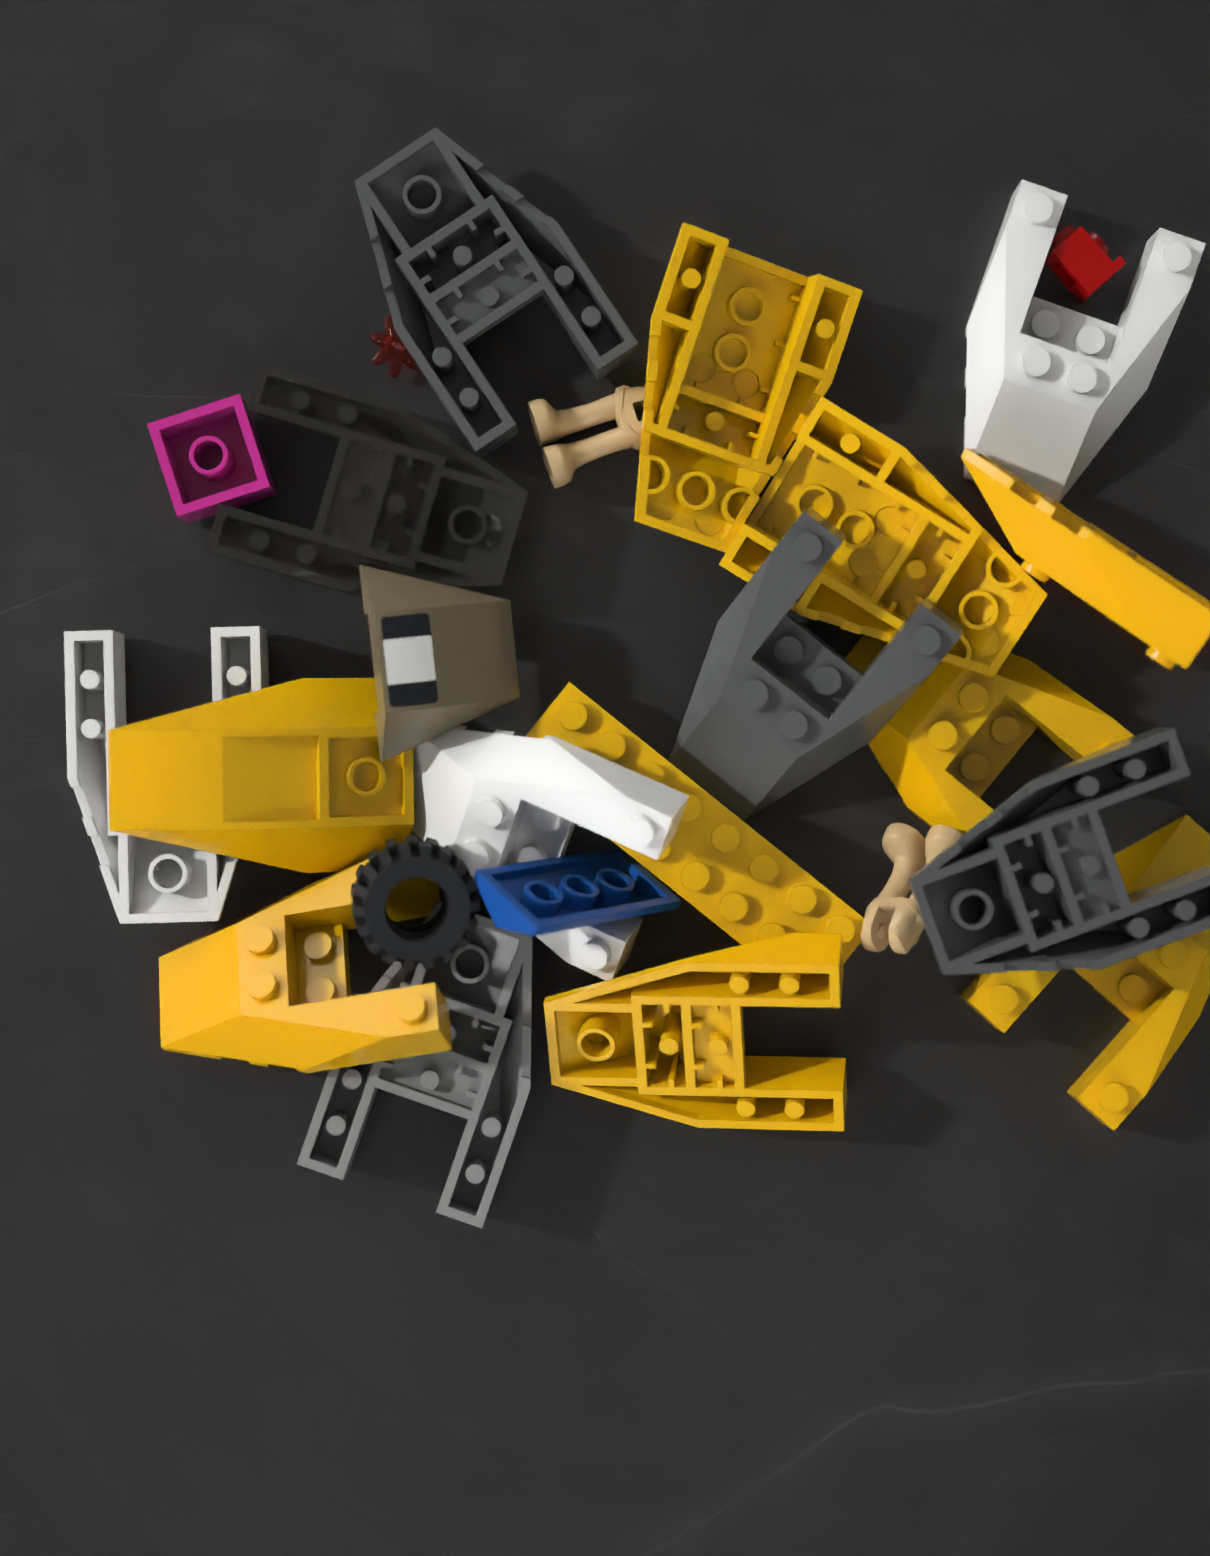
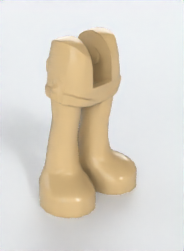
[527,385,645,488]
[861,823,963,954]

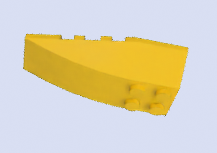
[634,222,863,553]
[718,396,1048,678]

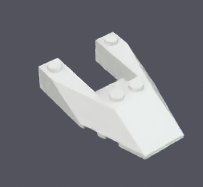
[963,179,1206,503]
[64,626,269,924]
[412,726,689,980]

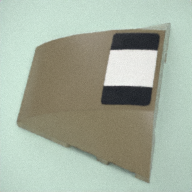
[359,565,520,762]

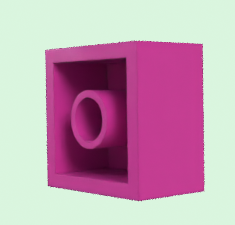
[147,394,278,524]

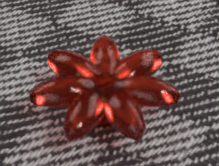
[369,315,419,378]

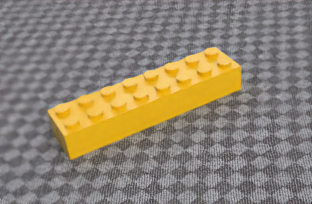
[525,682,864,964]

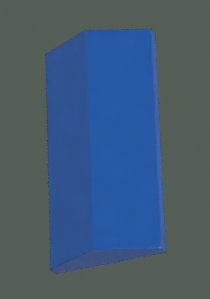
[474,847,681,936]

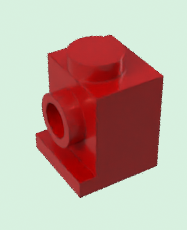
[1045,224,1126,304]

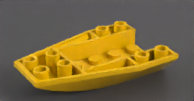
[108,678,414,873]

